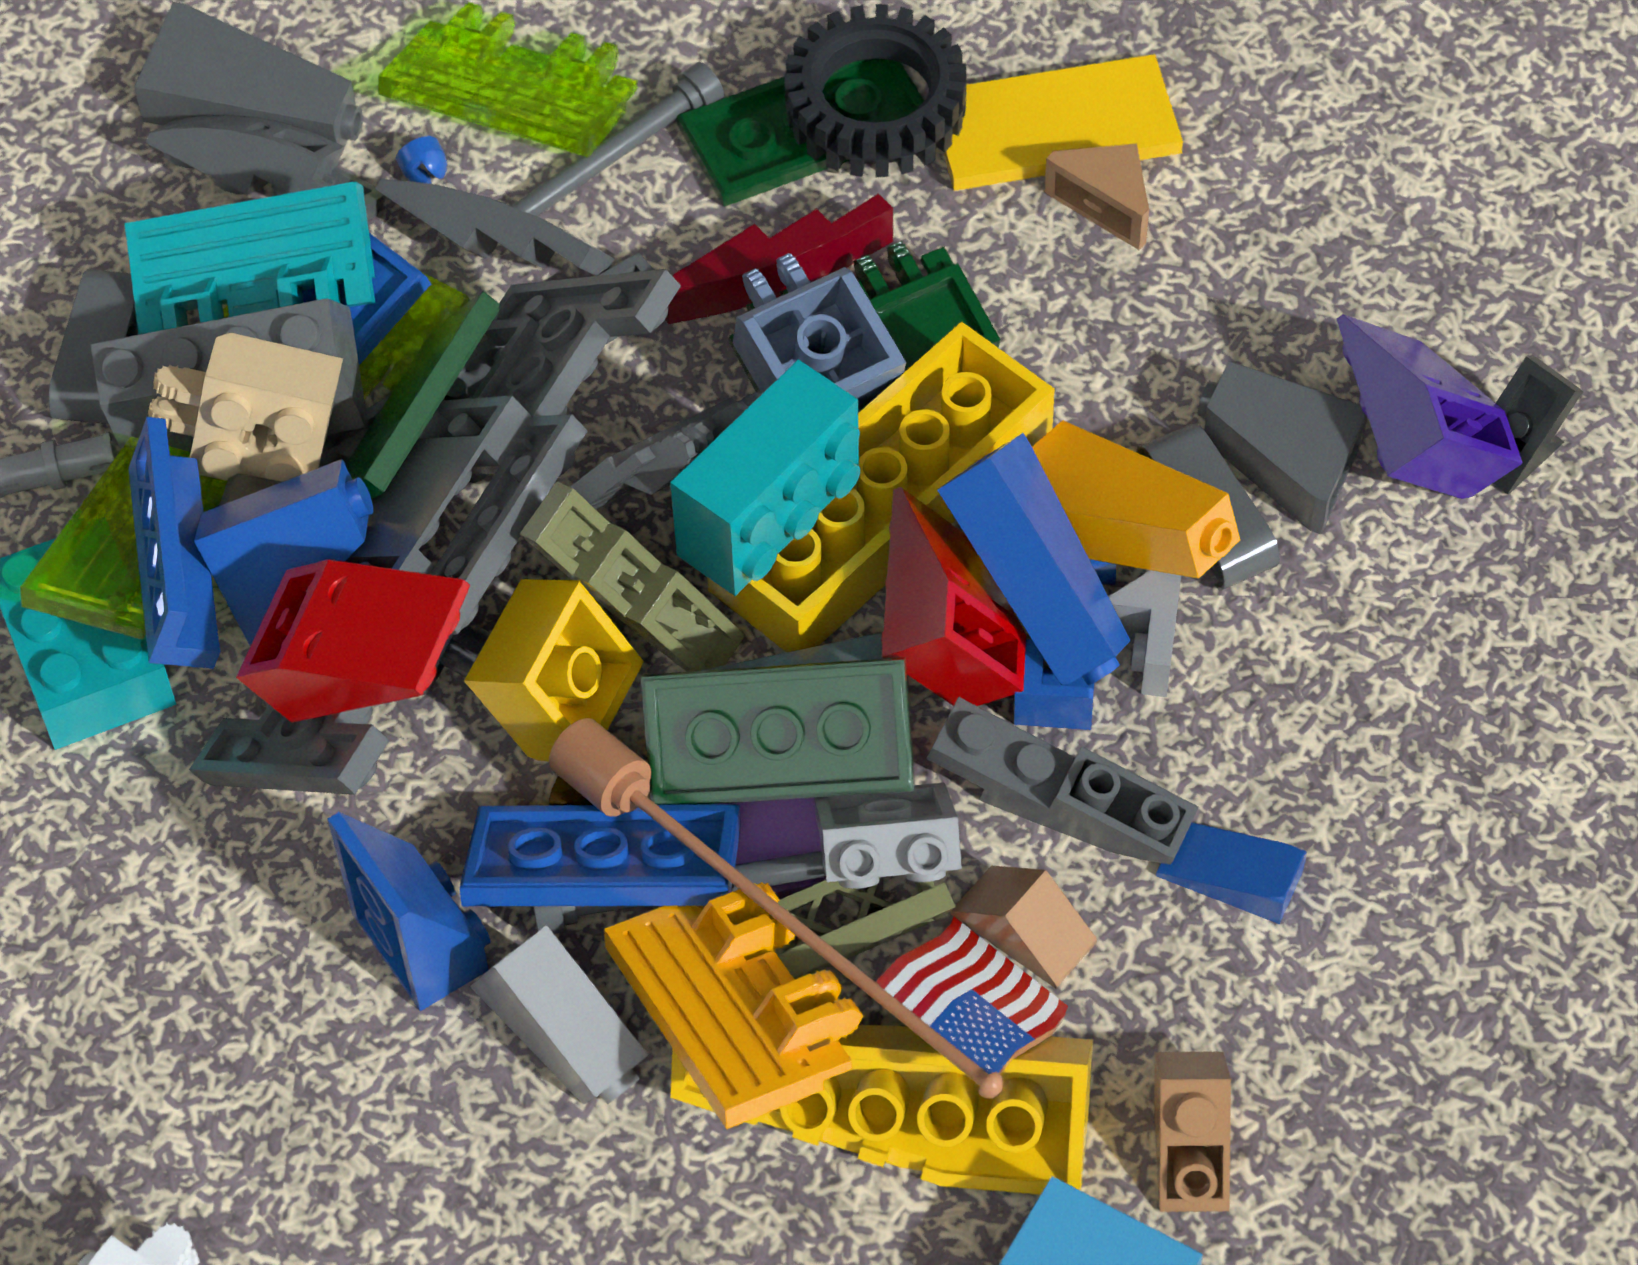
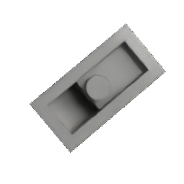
[1108,570,1181,697]

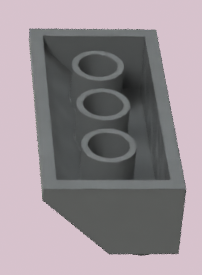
[91,298,369,466]

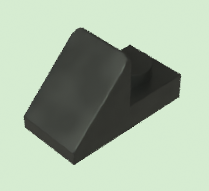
[1492,356,1584,494]

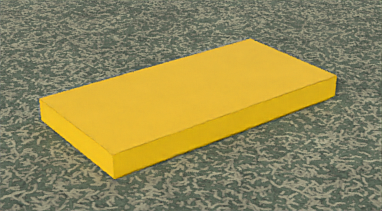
[943,54,1183,191]

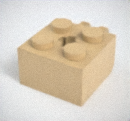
[148,333,343,482]

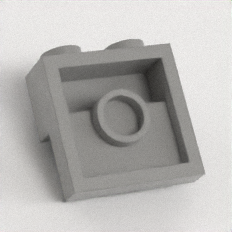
[814,782,962,888]

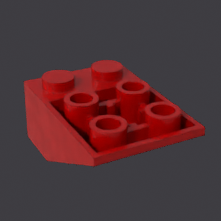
[881,487,1026,706]
[236,560,471,722]

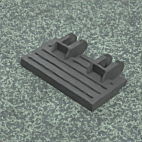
[570,392,763,510]

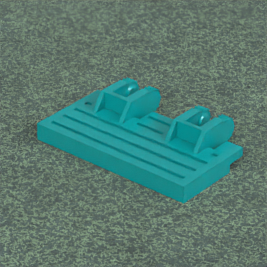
[124,181,375,335]

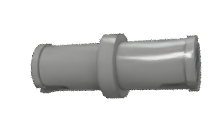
[0,432,120,498]

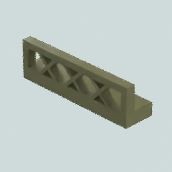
[778,877,956,979]

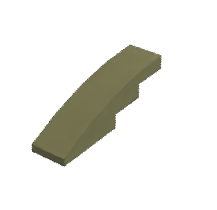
[520,481,746,672]

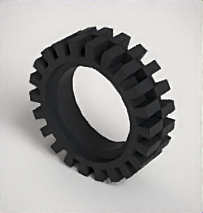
[784,4,967,178]

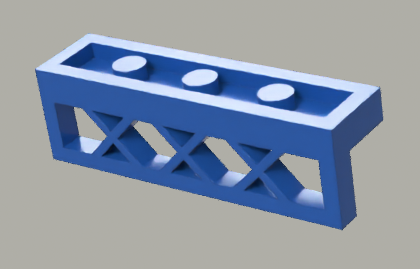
[129,417,220,669]

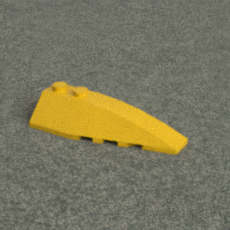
[670,1025,1093,1195]

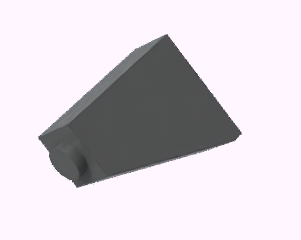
[1197,361,1367,534]

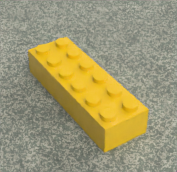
[707,322,1055,652]

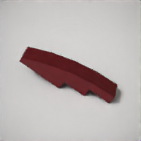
[665,193,893,325]

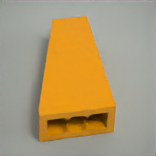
[1032,420,1240,579]

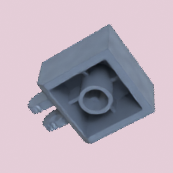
[733,253,906,412]

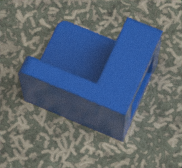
[1014,639,1094,730]

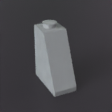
[470,925,648,1105]

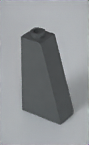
[134,1,363,158]

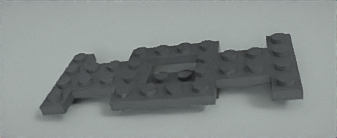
[189,269,681,795]

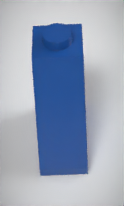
[194,459,374,646]

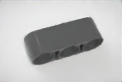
[49,269,139,424]
[1136,423,1280,590]

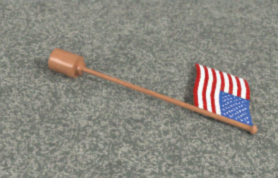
[549,718,1068,1098]

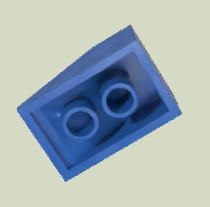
[327,812,491,1011]

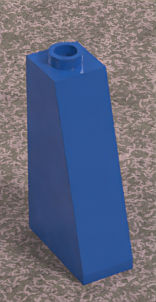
[937,433,1131,685]

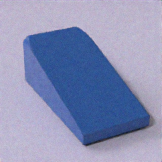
[1156,822,1307,924]

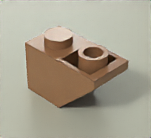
[1154,1051,1231,1212]

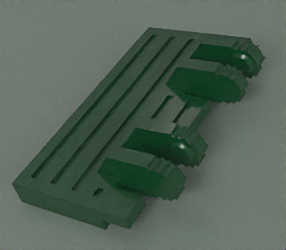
[728,241,1001,393]

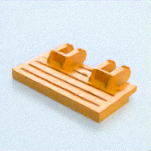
[604,882,864,1129]

